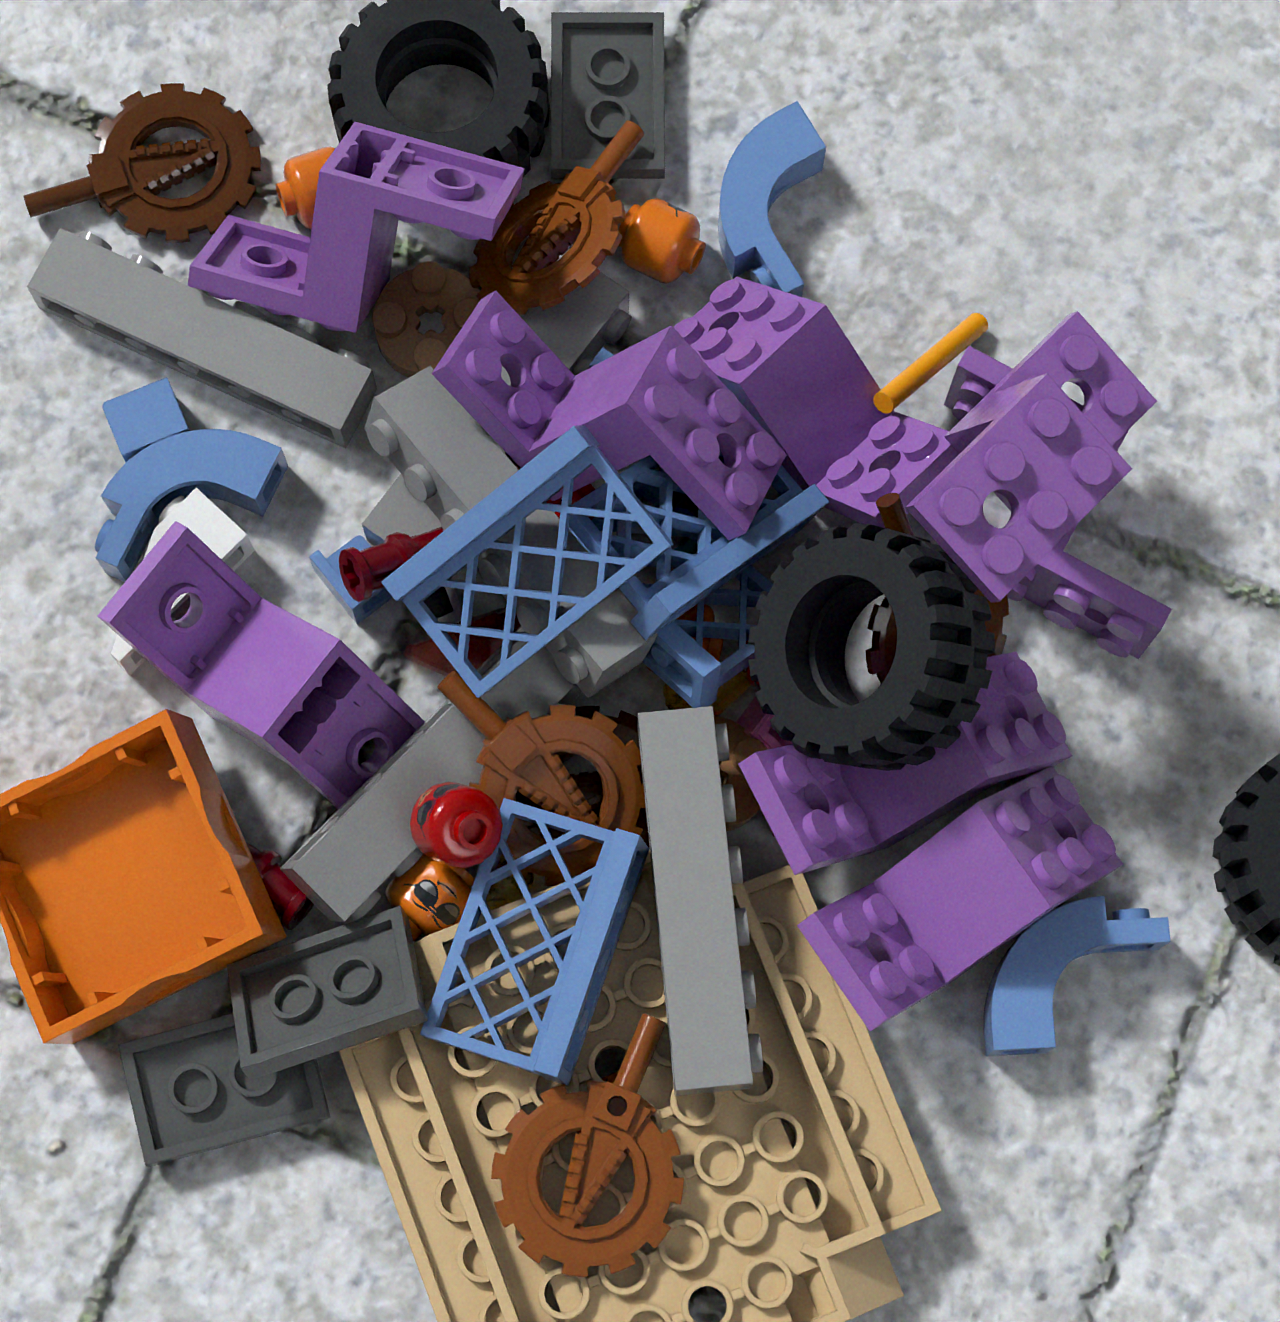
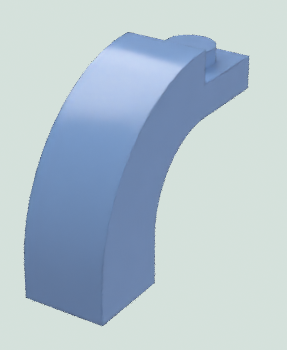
[718,101,826,297]
[95,429,288,582]
[983,896,1171,1056]

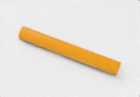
[873,313,988,414]

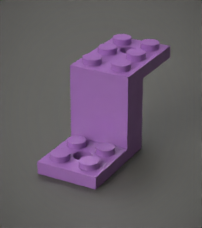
[188,122,525,333]
[674,277,959,528]
[432,291,787,540]
[905,311,1157,603]
[944,346,1172,659]
[97,521,425,809]
[738,652,1072,875]
[797,766,1123,1031]

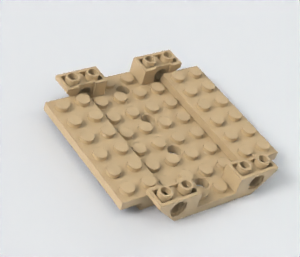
[339,849,942,1322]

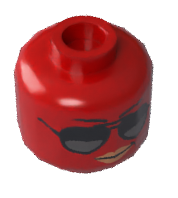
[410,782,503,868]

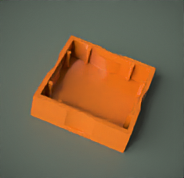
[0,709,287,1044]

